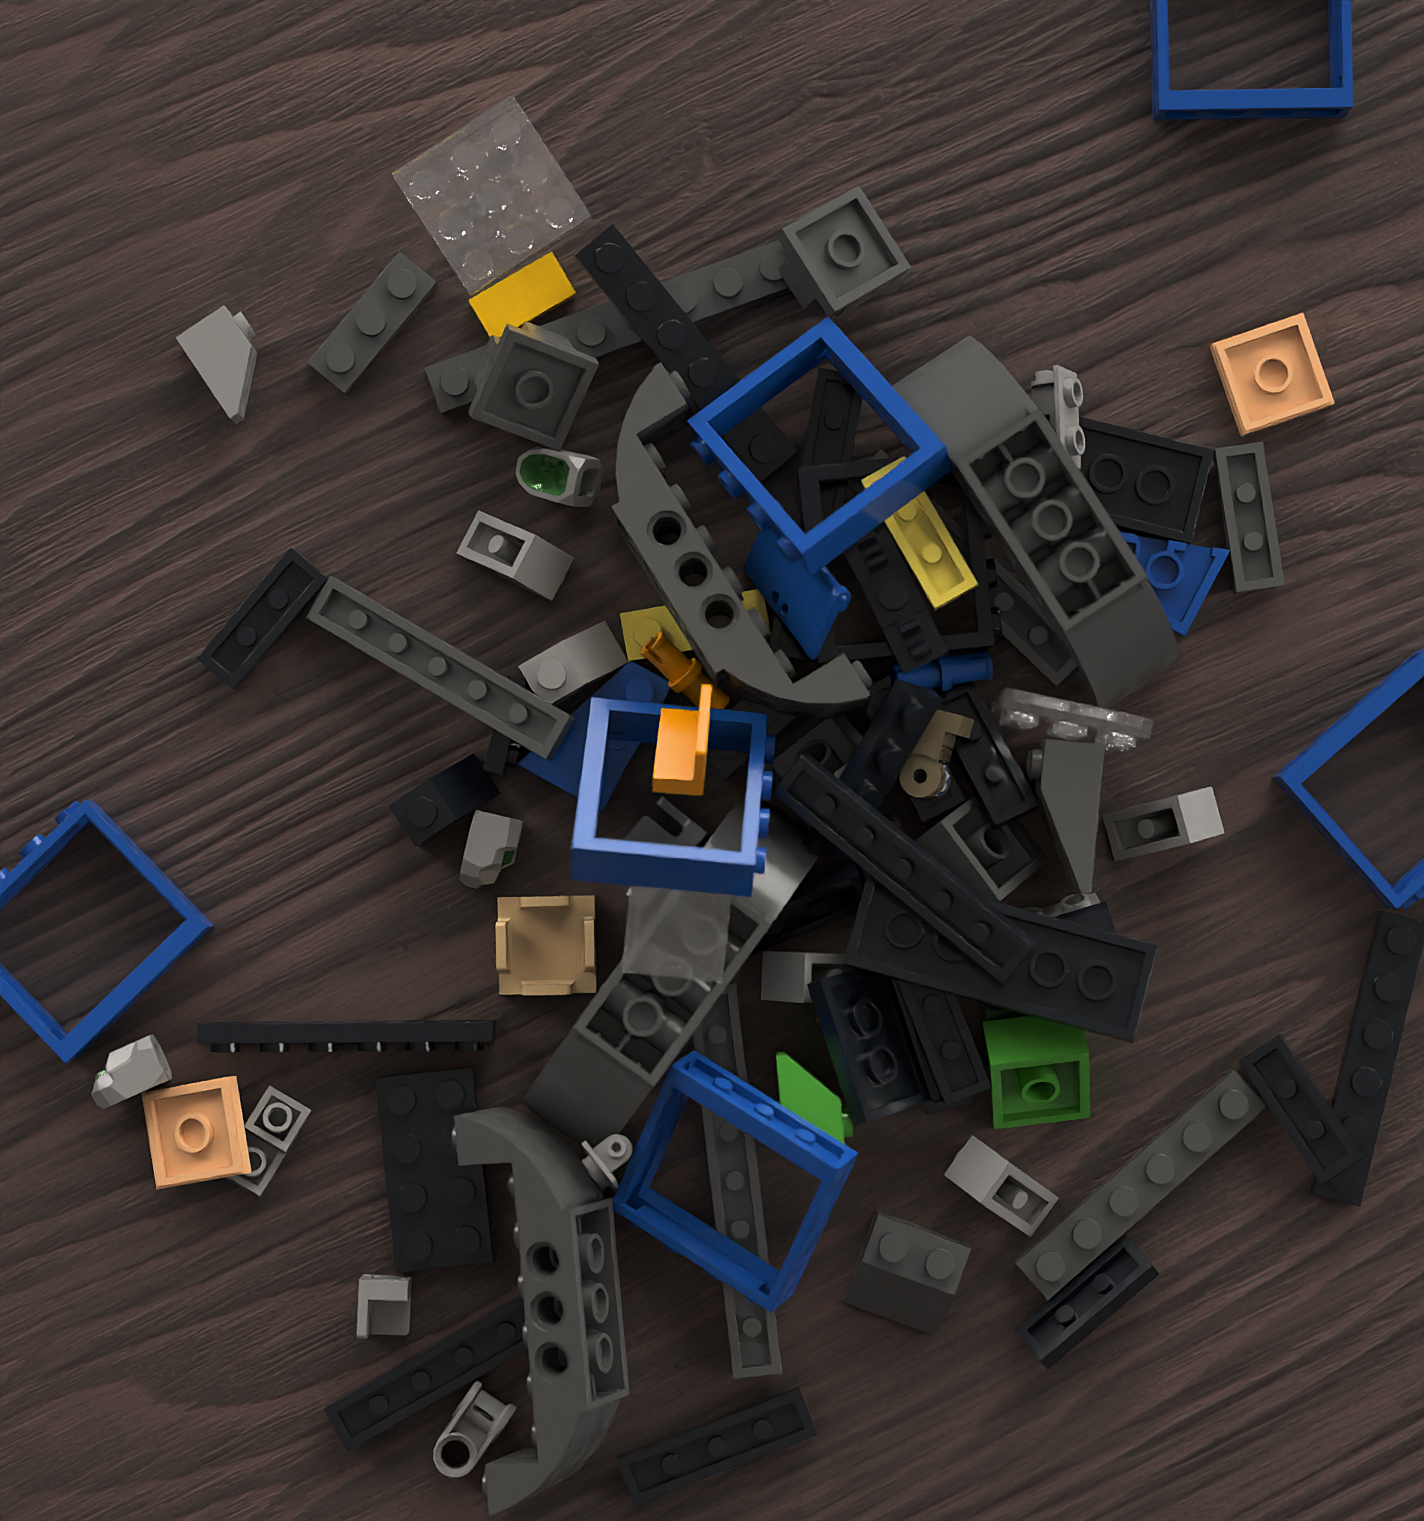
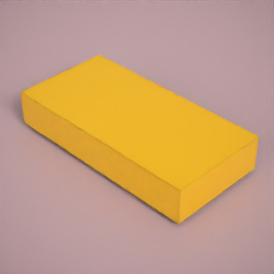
[468,251,577,338]

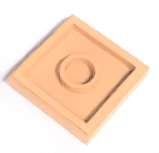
[1209,313,1335,437]
[141,1076,252,1190]

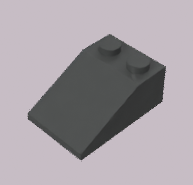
[1024,739,1105,893]

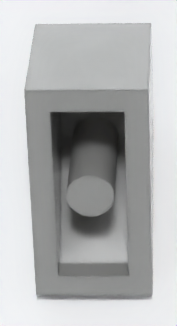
[176,305,257,424]
[457,510,574,601]
[519,621,629,706]
[1102,786,1224,862]
[761,951,855,1003]
[944,1135,1059,1237]

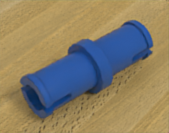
[890,649,993,692]

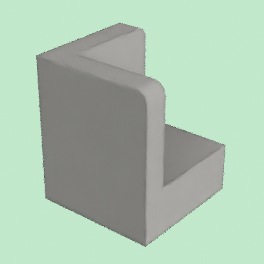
[357,1274,412,1339]

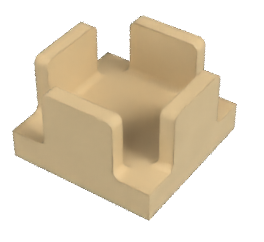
[496,895,597,995]

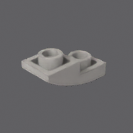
[225,1085,311,1198]

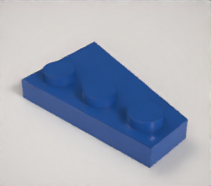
[1120,532,1230,637]
[518,660,671,811]

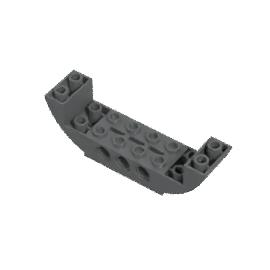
[892,335,1180,714]
[611,362,873,717]
[520,790,819,1149]
[452,1106,630,1515]

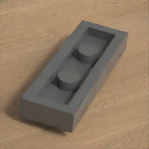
[307,251,438,396]
[1213,442,1285,594]

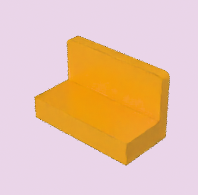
[653,684,712,796]

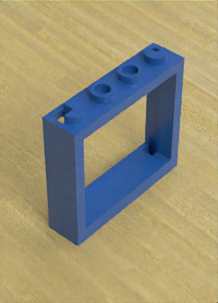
[1150,0,1353,120]
[687,316,953,576]
[1272,648,1424,909]
[571,697,776,897]
[0,800,214,1063]
[612,1050,859,1313]

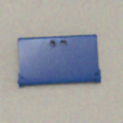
[743,500,851,660]

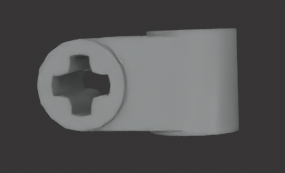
[433,1379,517,1478]

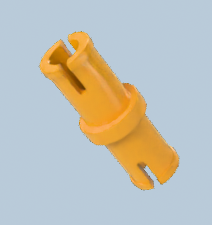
[640,631,730,710]

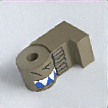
[899,709,974,800]

